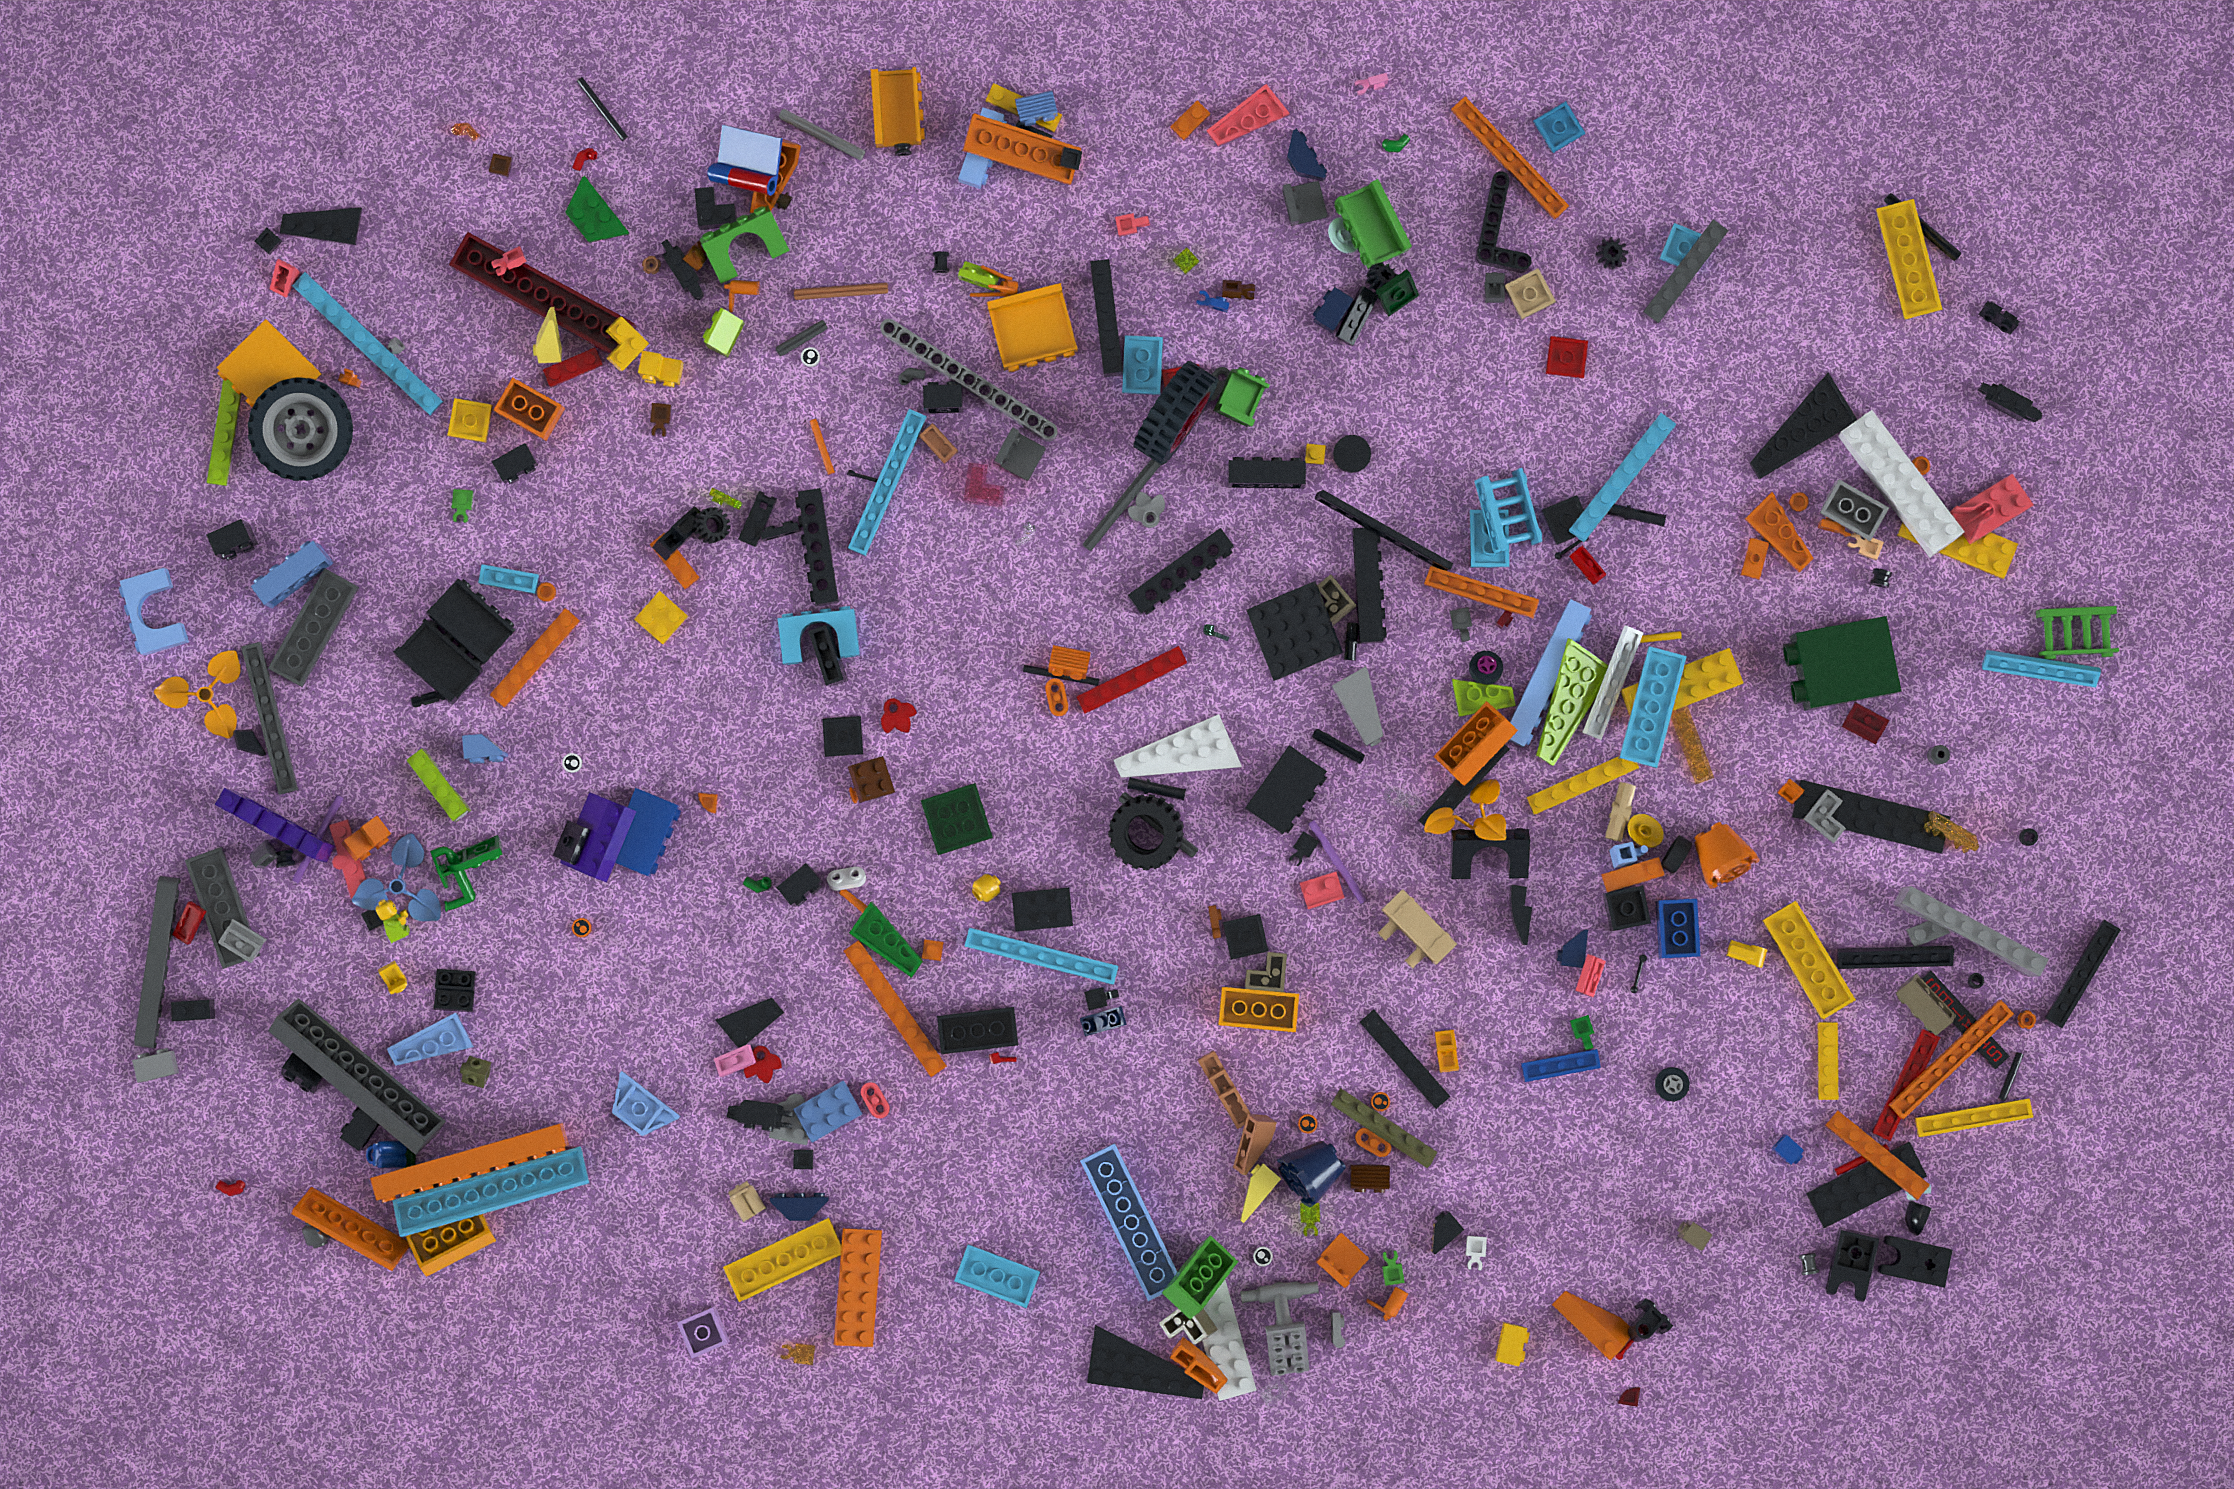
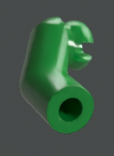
[1382,134,1411,153]
[743,876,772,893]

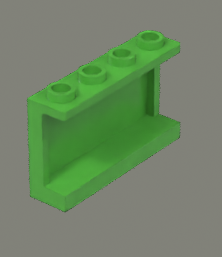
[1334,179,1412,269]

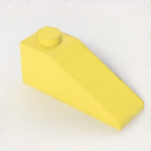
[533,307,562,363]
[1240,1163,1281,1223]

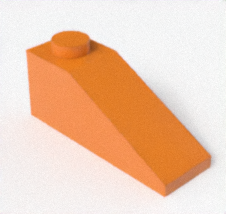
[1601,857,1665,893]

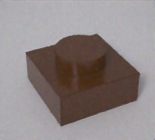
[489,153,513,177]

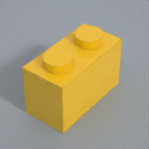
[1495,1322,1530,1366]

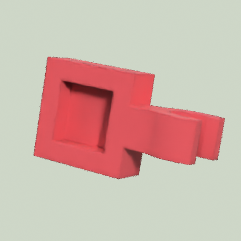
[1115,213,1150,237]
[491,246,527,276]

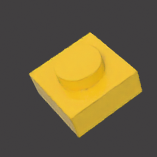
[1305,444,1326,465]

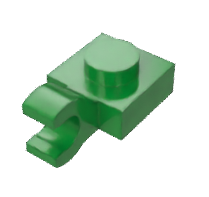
[1570,1015,1594,1051]

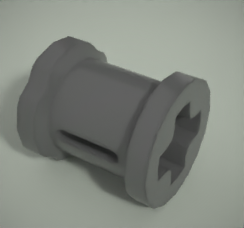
[1799,1253,1819,1275]

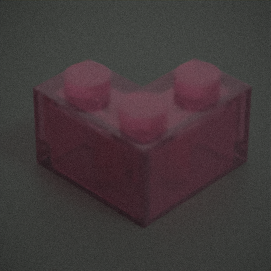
[964,463,1005,508]

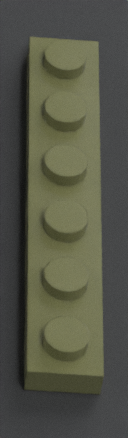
[1331,1088,1437,1169]

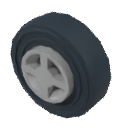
[1655,1067,1690,1102]

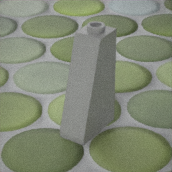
[1332,666,1383,747]

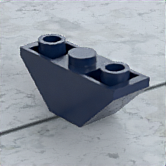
[1286,128,1327,182]
[1080,1006,1127,1037]
[770,1193,829,1221]

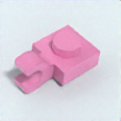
[1354,73,1388,96]

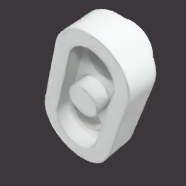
[827,867,866,891]

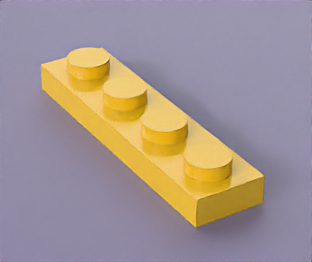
[986,83,1062,133]
[1817,1022,1839,1100]

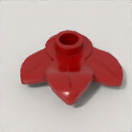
[881,698,917,734]
[744,1046,782,1084]

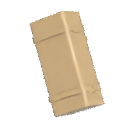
[1377,889,1457,969]

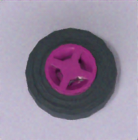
[1469,651,1503,685]

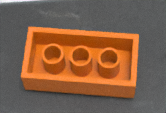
[1433,701,1518,786]

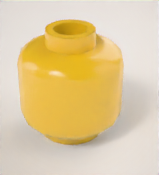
[972,874,1001,902]

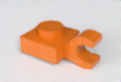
[338,368,362,389]
[1818,517,1851,537]

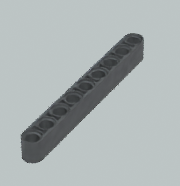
[134,876,181,1049]

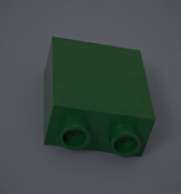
[1783,616,1902,711]

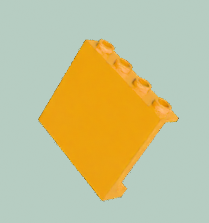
[987,283,1078,372]
[216,319,322,408]

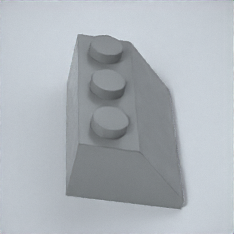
[1820,479,1889,541]

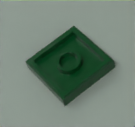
[1376,269,1419,317]

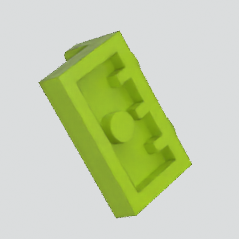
[958,261,999,291]

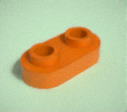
[1045,678,1069,717]
[1355,1128,1391,1157]

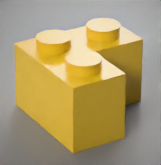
[606,316,649,371]
[638,351,684,388]

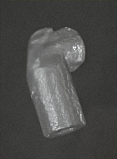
[1014,522,1036,548]

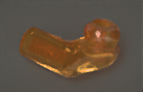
[451,123,481,142]

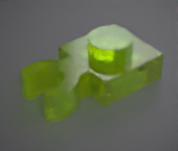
[709,487,743,510]
[1300,1202,1320,1236]

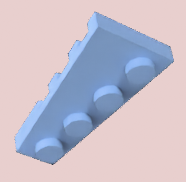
[387,1013,474,1066]

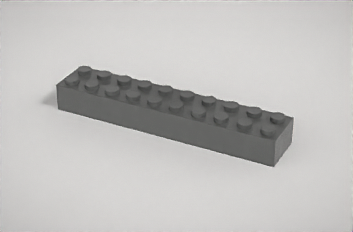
[268,998,446,1155]

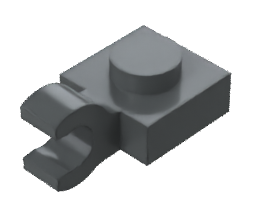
[1449,607,1473,642]

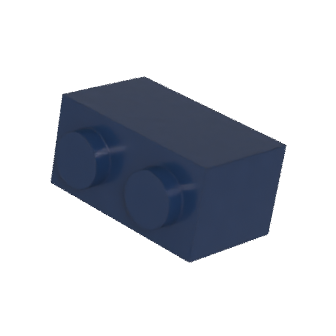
[1313,287,1354,334]

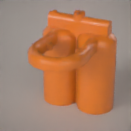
[724,280,760,313]
[1366,1286,1409,1321]

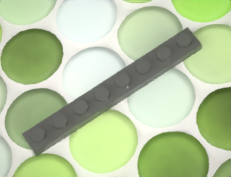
[241,642,299,795]

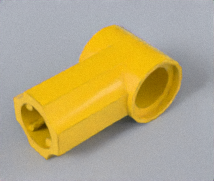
[1726,940,1767,968]

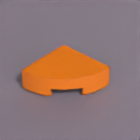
[698,793,718,814]

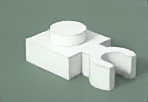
[1465,1236,1487,1270]

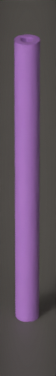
[292,795,344,883]
[1308,820,1367,904]

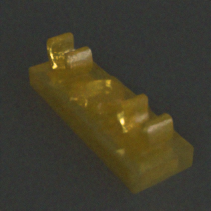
[1924,810,1979,853]

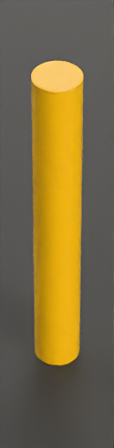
[1640,631,1682,643]

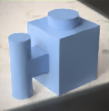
[1609,842,1648,869]

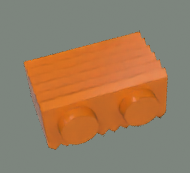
[1048,645,1091,680]

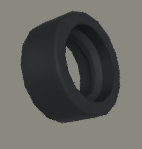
[1661,835,1692,874]

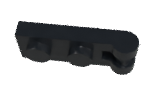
[738,491,777,547]

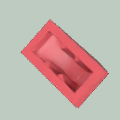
[270,259,300,298]

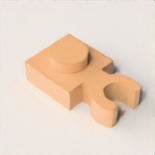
[1847,533,1884,561]

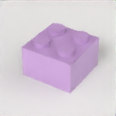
[677,1306,730,1358]

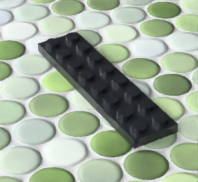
[1792,780,1951,854]

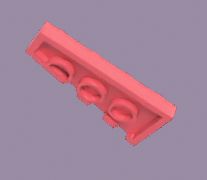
[1207,84,1290,146]

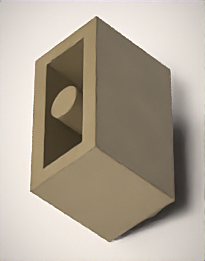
[1677,1220,1712,1251]

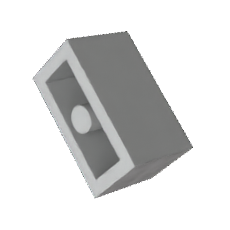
[132,1048,179,1083]

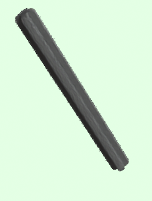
[1083,459,1161,551]

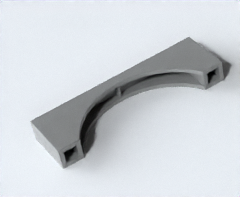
[1893,886,2049,977]

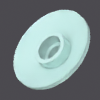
[1328,217,1358,253]

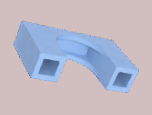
[119,568,189,656]

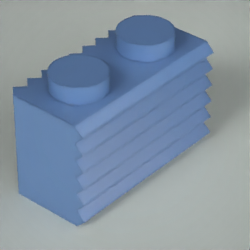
[1015,91,1058,126]

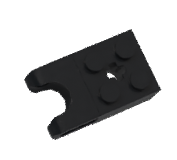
[1825,1227,1879,1302]
[1877,1235,1953,1288]

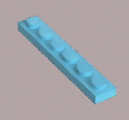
[1982,650,2101,688]

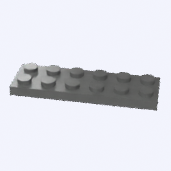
[268,568,359,687]
[185,847,261,969]

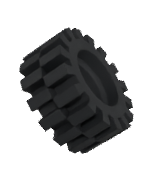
[693,507,731,544]

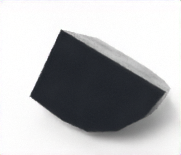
[1905,1200,1932,1236]

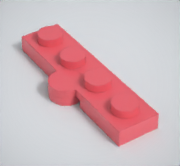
[329,820,366,899]

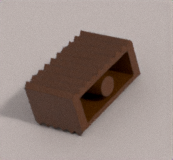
[1350,1164,1390,1193]

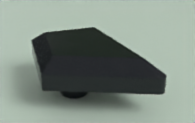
[233,729,266,756]

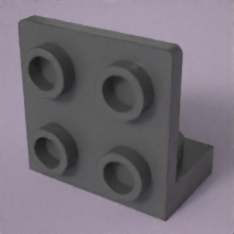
[1282,181,1328,226]
[994,427,1046,481]

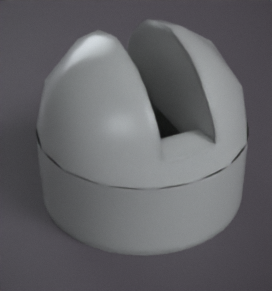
[388,337,405,354]

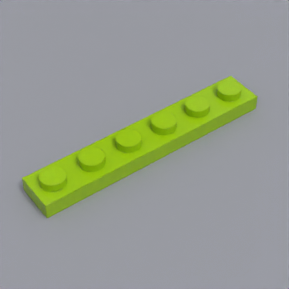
[207,379,242,486]

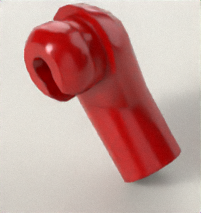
[572,148,598,171]
[215,1180,246,1196]

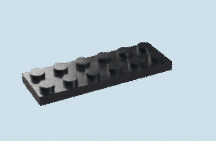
[1806,1141,1927,1228]

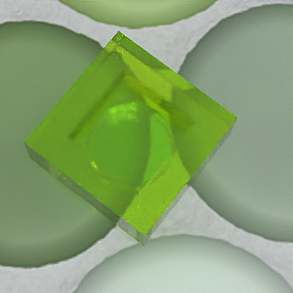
[1173,247,1200,275]

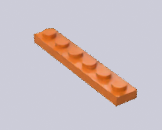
[1424,566,1539,619]
[490,608,580,708]
[1825,1110,1930,1200]

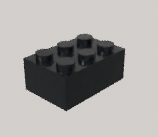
[1012,887,1073,932]

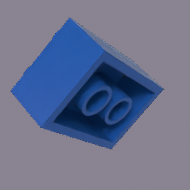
[1656,899,1701,959]

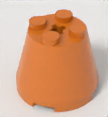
[1694,822,1760,889]

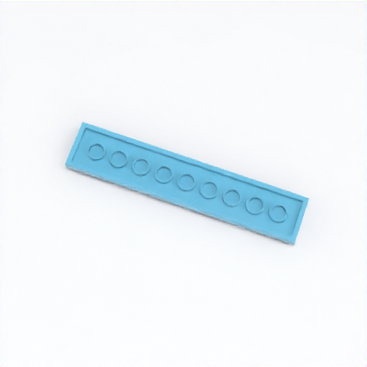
[392,1146,589,1237]

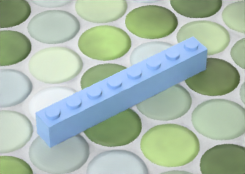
[1508,599,1592,748]

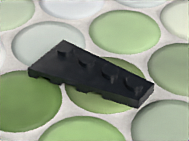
[280,207,362,246]

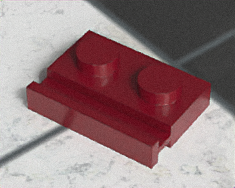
[1842,702,1890,745]

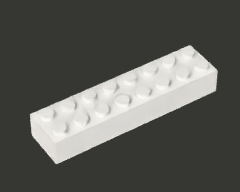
[1838,410,1965,558]

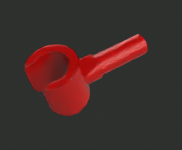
[989,1052,1017,1064]

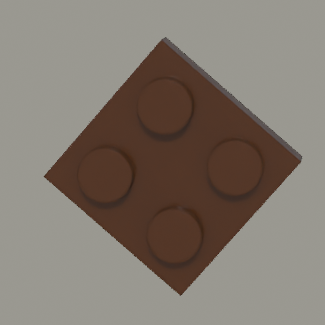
[848,756,895,803]

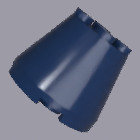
[1277,1141,1346,1207]

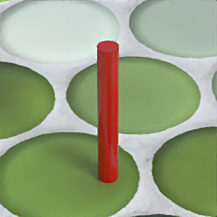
[1834,1144,1889,1176]

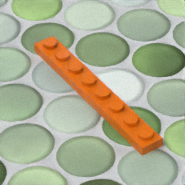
[1451,96,1569,220]
[844,940,947,1077]
[1889,1000,2014,1119]

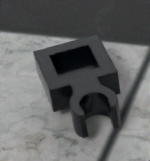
[1289,831,1319,866]

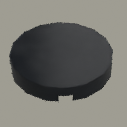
[1333,435,1371,473]

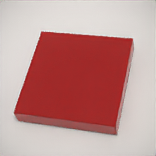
[1546,336,1588,379]

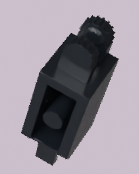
[661,239,704,301]
[1978,382,2043,422]
[727,1100,794,1132]

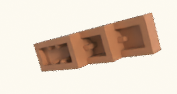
[1197,1050,1251,1129]

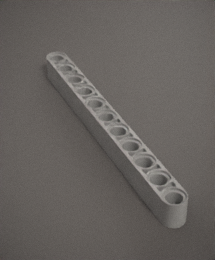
[880,319,1057,442]

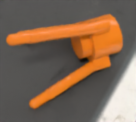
[970,265,1018,297]

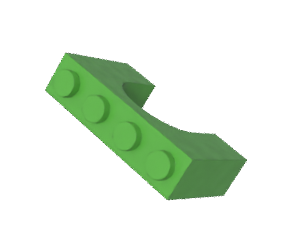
[699,206,790,284]

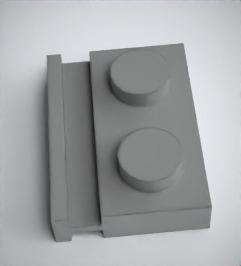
[218,919,267,963]

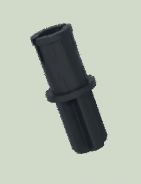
[1344,622,1359,661]

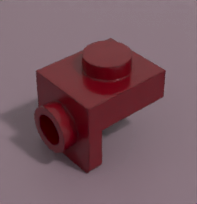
[1495,610,1513,629]

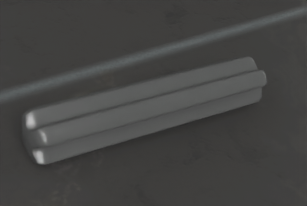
[776,320,828,356]

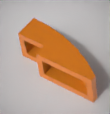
[1170,1337,1228,1394]

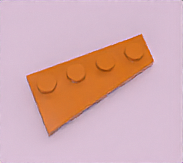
[1745,492,1814,572]

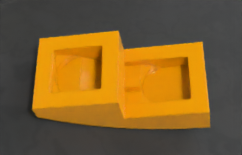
[1435,1030,1459,1073]

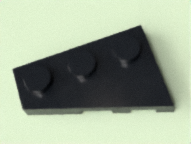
[715,998,785,1048]

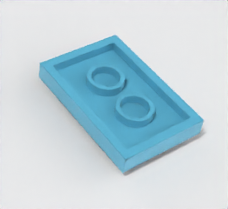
[1122,335,1163,395]
[1470,510,1509,568]

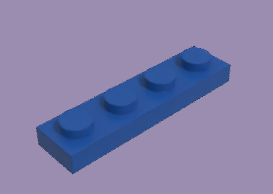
[1521,1049,1601,1082]

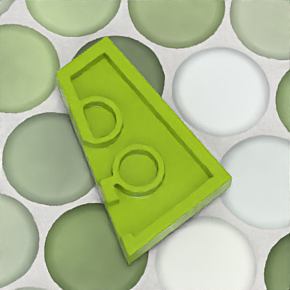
[1452,679,1516,717]

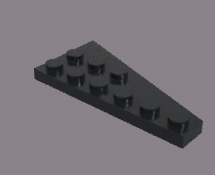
[1749,372,1857,479]
[1087,1325,1204,1399]

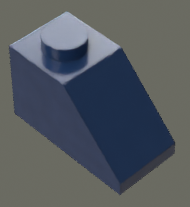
[1556,929,1588,968]

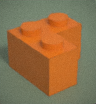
[341,815,391,861]

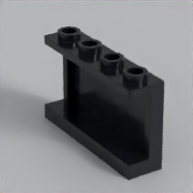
[426,579,515,665]
[393,618,483,705]
[1245,745,1327,835]

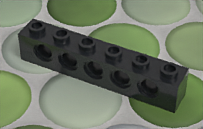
[795,488,839,606]
[1128,528,1234,615]

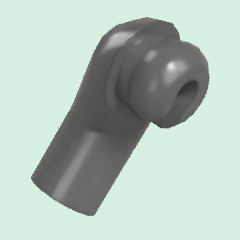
[898,368,926,386]

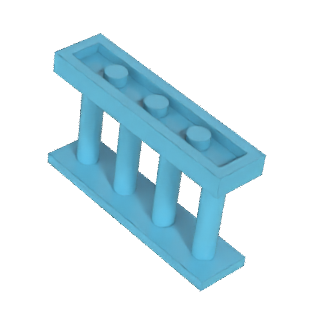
[1474,468,1542,554]

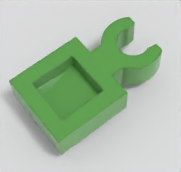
[452,489,474,523]
[1382,1250,1405,1286]

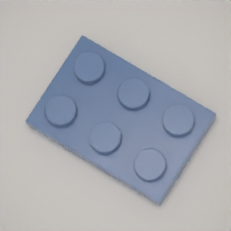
[793,1080,862,1143]

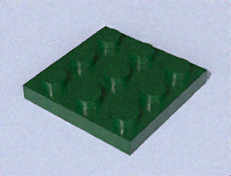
[920,783,993,856]

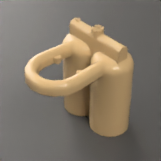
[728,1181,766,1222]

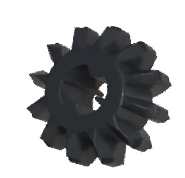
[1595,237,1628,270]
[1366,262,1398,294]

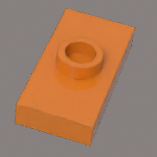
[1740,538,1769,580]

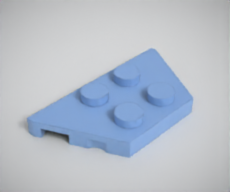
[612,1071,681,1136]

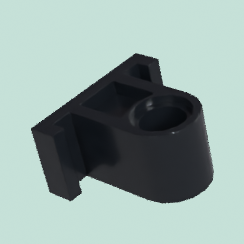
[1628,1298,1673,1342]

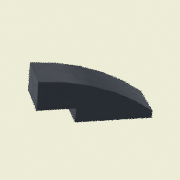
[652,506,708,560]
[1509,885,1532,945]

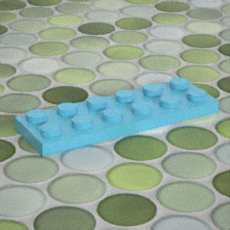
[1619,646,1687,768]

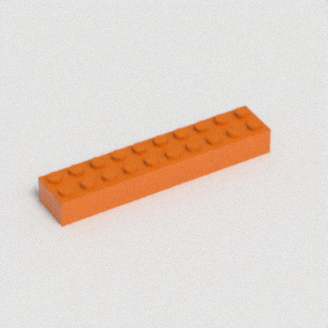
[370,1123,569,1203]

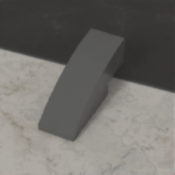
[250,840,278,869]

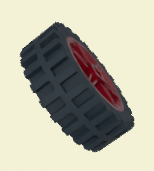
[1133,361,1218,465]

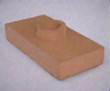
[919,423,959,464]

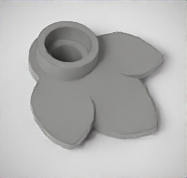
[1128,491,1165,528]

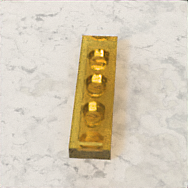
[1671,706,1714,785]

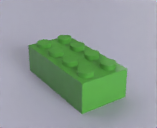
[1162,1235,1238,1319]

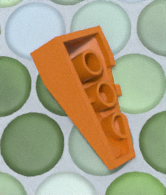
[750,139,801,213]
[1552,1291,1630,1361]

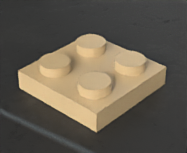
[1504,268,1556,320]

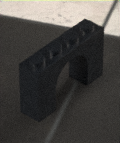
[1450,828,1530,879]

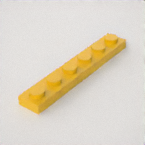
[1526,756,1639,815]
[1915,1098,2033,1137]

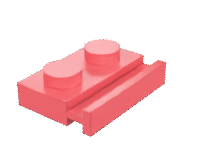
[1300,872,1345,909]
[1575,954,1606,997]

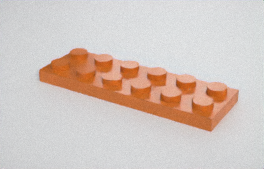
[962,113,1081,185]
[291,1187,410,1271]
[834,1228,882,1347]

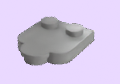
[769,1094,809,1145]

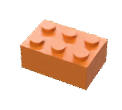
[494,377,565,441]

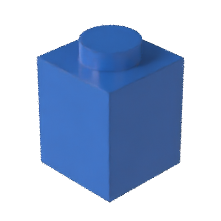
[1771,1134,1804,1165]

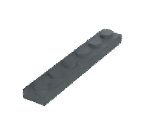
[1643,219,1729,323]

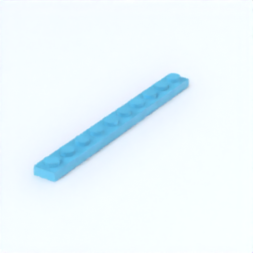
[292,272,443,415]

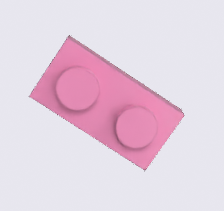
[714,1044,756,1077]

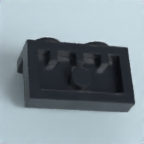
[281,1052,323,1094]

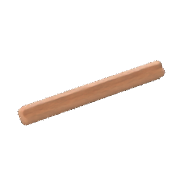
[794,283,888,300]

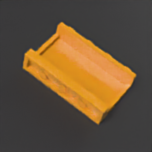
[870,67,925,148]

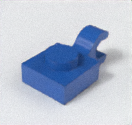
[1196,290,1230,313]

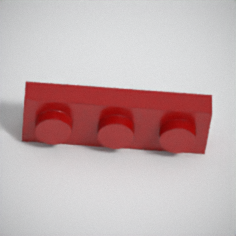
[543,347,603,388]

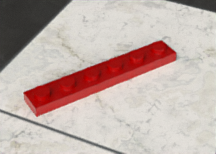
[1076,646,1187,714]
[1871,1029,1941,1141]

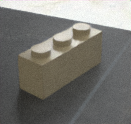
[1896,974,1956,1036]

